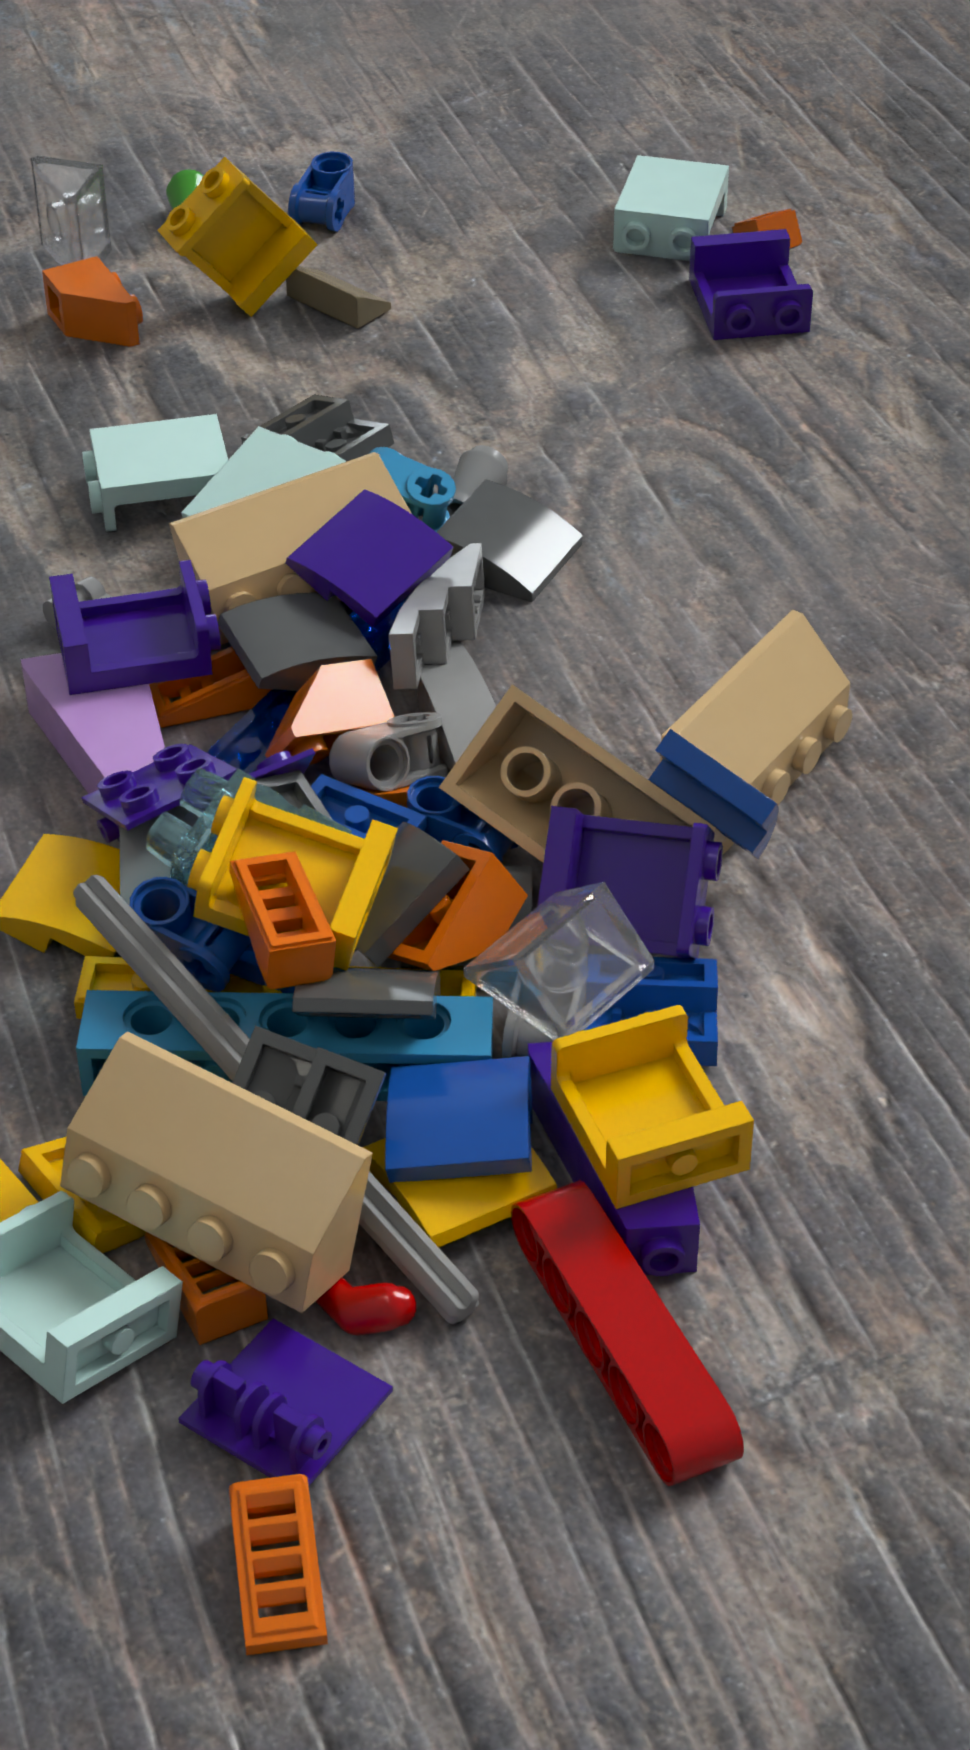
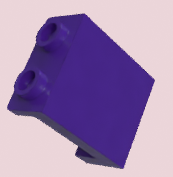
[689,229,813,340]
[49,560,221,695]
[533,806,723,959]

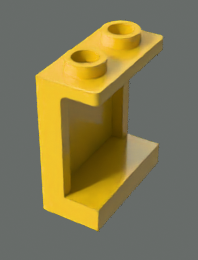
[157,156,318,317]
[187,777,398,971]
[551,1005,754,1209]

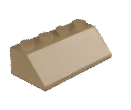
[169,452,412,645]
[660,610,852,855]
[439,684,726,862]
[60,1032,373,1313]

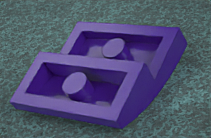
[285,489,454,628]

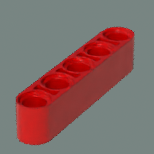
[511,1180,744,1486]

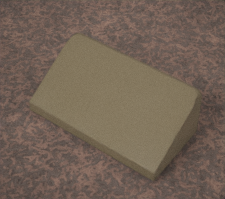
[286,266,391,329]

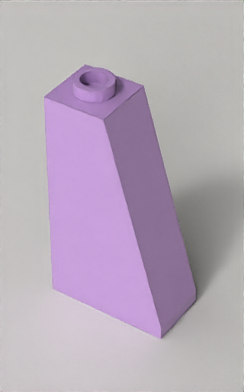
[21,653,165,794]

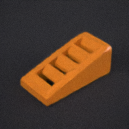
[149,646,279,728]
[229,851,336,989]
[144,1232,268,1345]
[229,1474,328,1656]

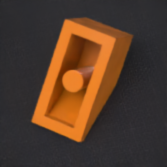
[388,840,528,971]

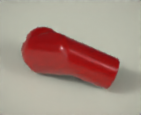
[315,1277,416,1336]

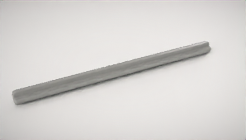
[73,875,479,1324]

